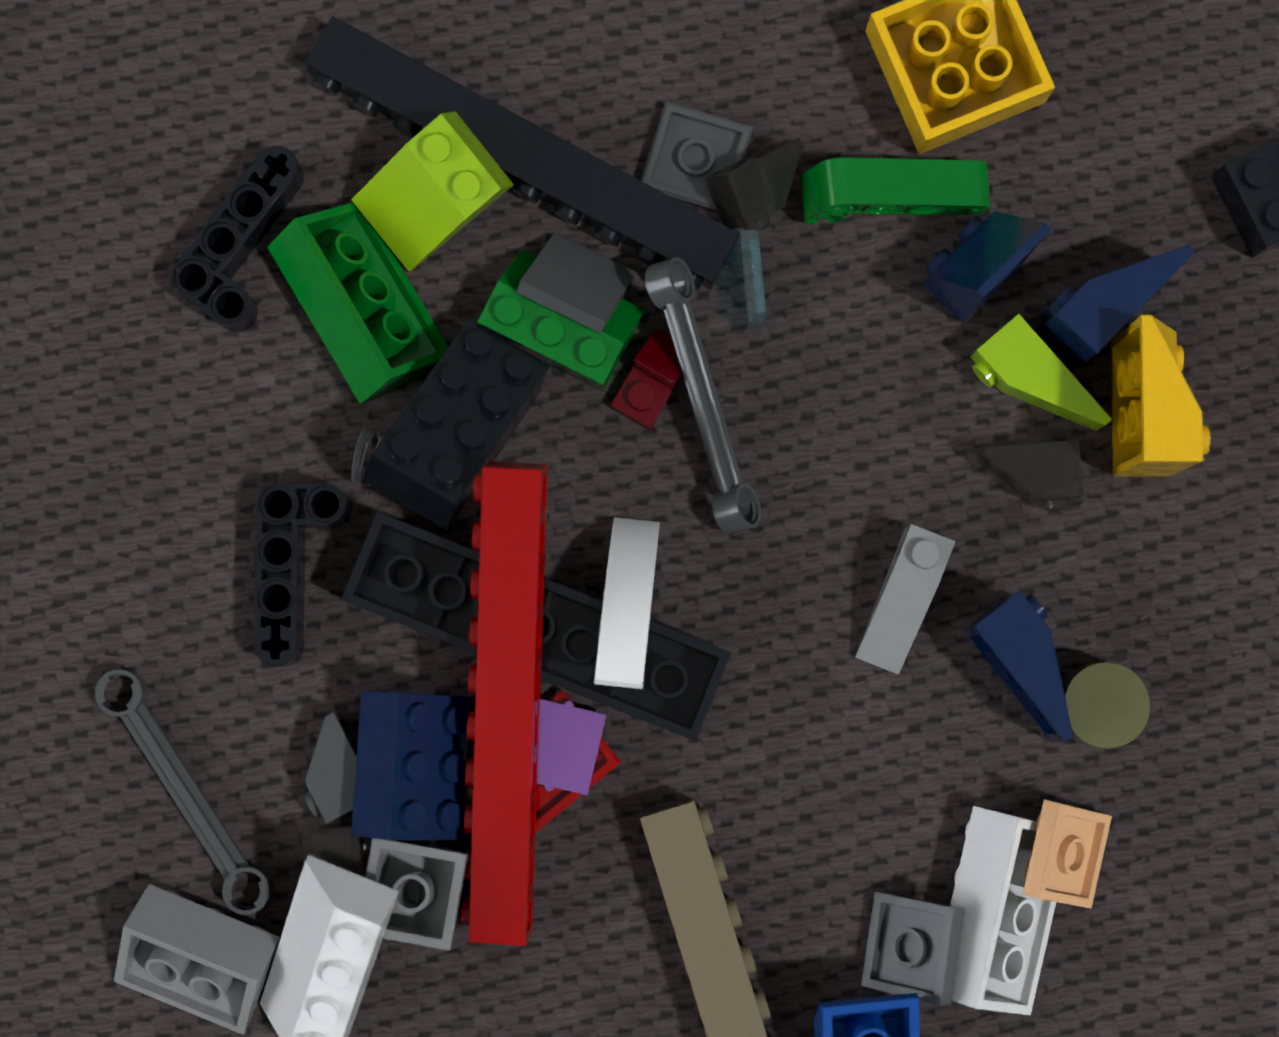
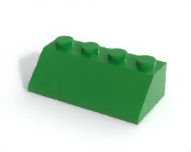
[267,202,449,405]

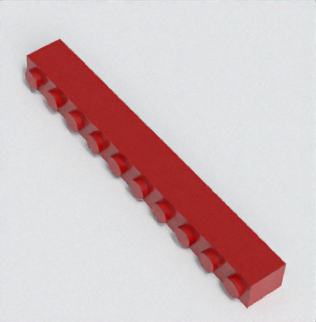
[462,461,548,946]

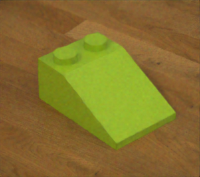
[351,111,514,272]

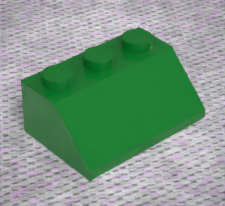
[477,249,646,392]

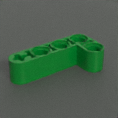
[801,157,991,224]

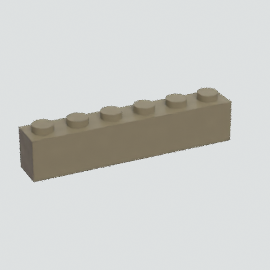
[640,799,777,1037]

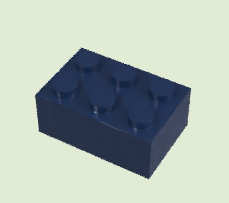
[351,690,471,840]

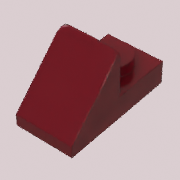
[610,328,683,430]

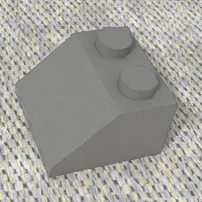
[365,838,468,951]

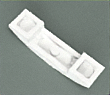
[594,517,660,689]

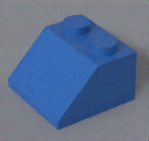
[813,993,920,1037]

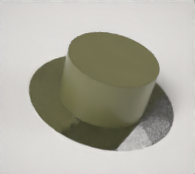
[1062,662,1150,748]

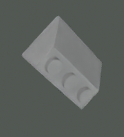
[114,884,280,1035]

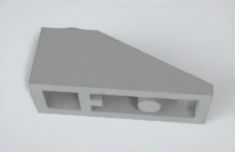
[855,524,956,675]

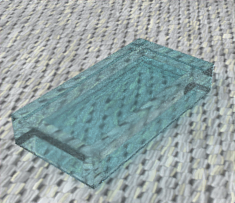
[738,229,767,330]

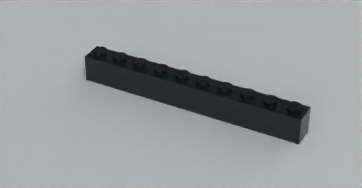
[305,16,739,290]

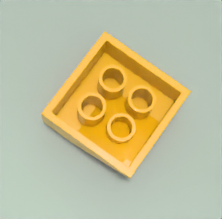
[865,0,1055,155]
[1111,315,1210,477]

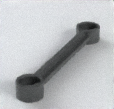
[645,257,761,534]
[95,669,274,915]

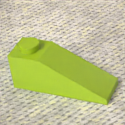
[970,314,1112,431]

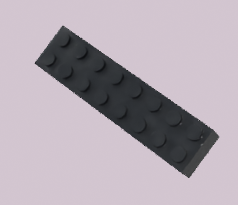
[341,512,731,742]

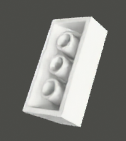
[950,806,1056,1016]
[260,855,399,1037]

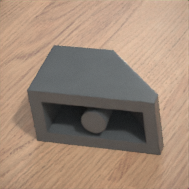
[304,712,357,824]

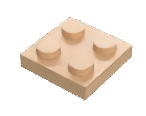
[1023,800,1112,909]

